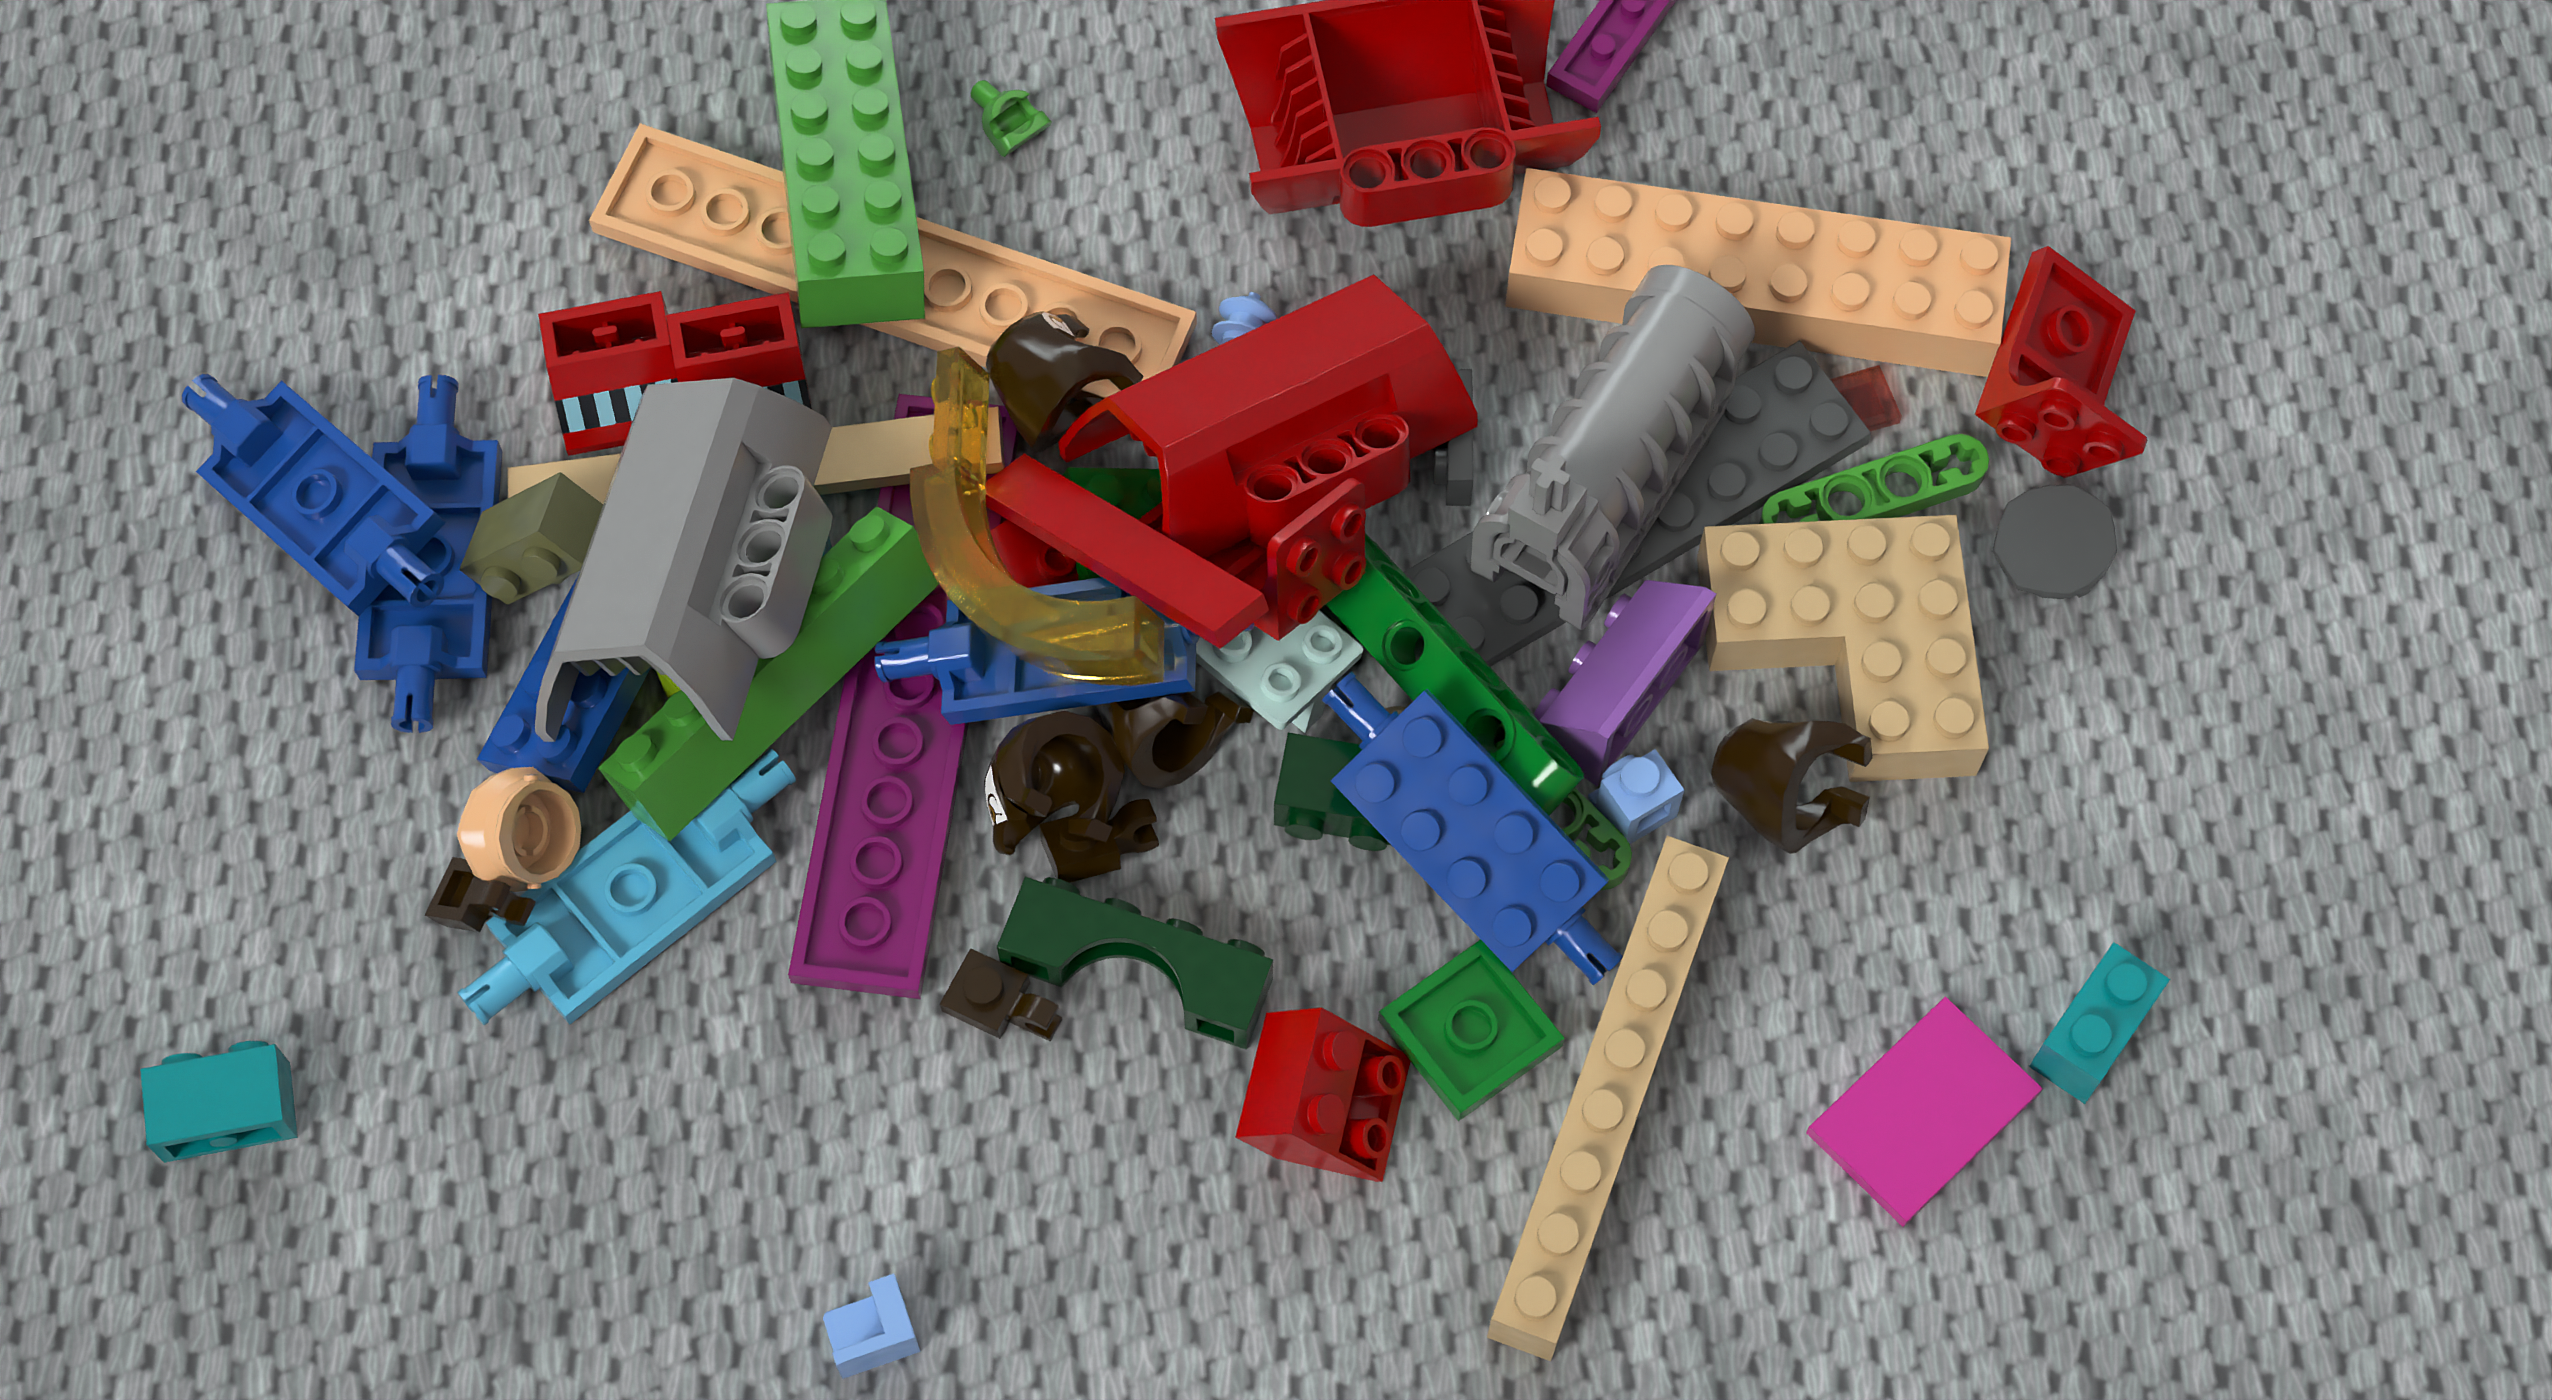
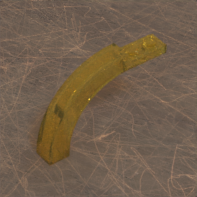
[910,347,1164,686]

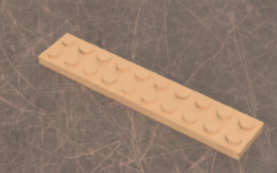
[589,123,1197,400]

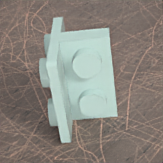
[1196,611,1363,733]

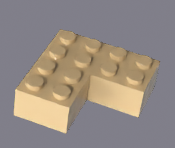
[1697,515,1989,782]

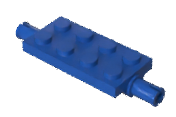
[182,374,446,616]
[354,375,503,733]
[477,574,651,793]
[875,577,1254,725]
[1322,671,1623,985]

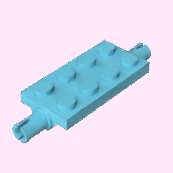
[457,748,796,1026]

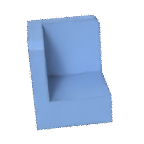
[823,1273,920,1379]

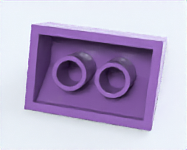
[1534,580,1716,786]

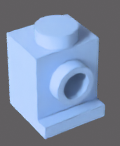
[1588,749,1684,844]

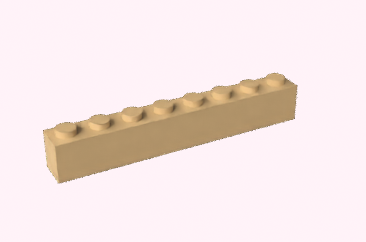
[1487,836,1729,1361]

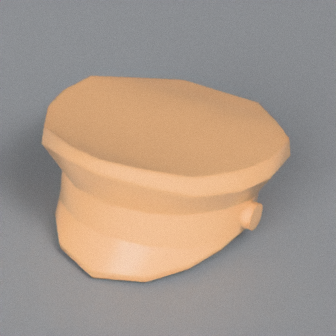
[457,767,581,892]

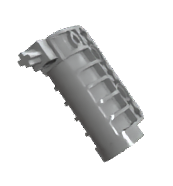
[1471,265,1755,630]

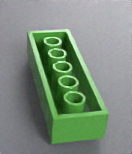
[766,0,925,329]

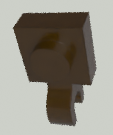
[1039,799,1159,883]
[425,857,536,932]
[939,948,1062,1041]

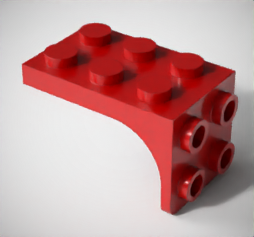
[1975,246,2147,478]
[1138,478,1366,641]

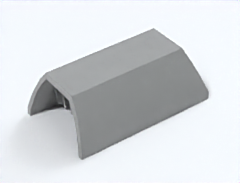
[535,378,833,742]

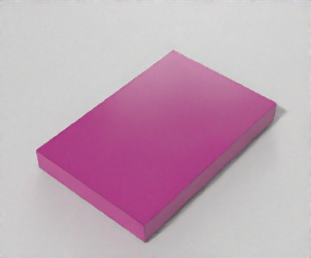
[1806,996,2043,1227]

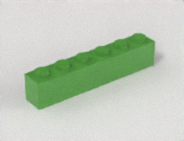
[598,506,945,841]

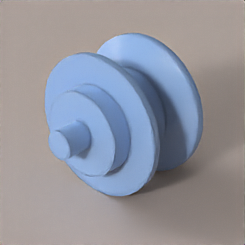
[1212,292,1278,345]

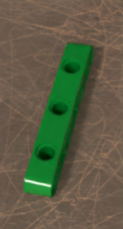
[1326,533,1584,816]

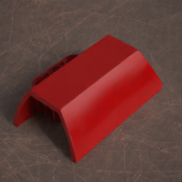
[1215,0,1601,227]
[1058,274,1478,558]

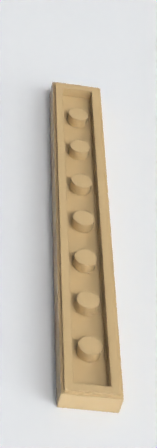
[508,407,1005,504]

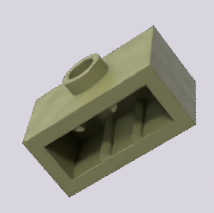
[459,472,603,605]

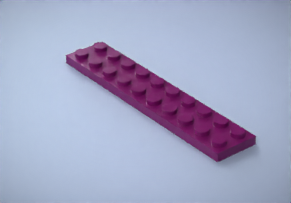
[788,394,1020,999]

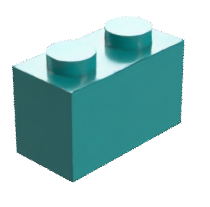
[2029,942,2170,1104]
[140,1041,298,1163]

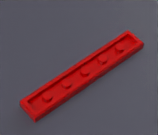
[977,453,1269,649]

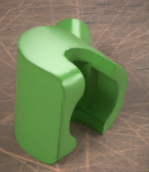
[971,80,1052,157]

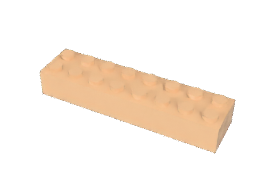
[1505,168,2011,377]

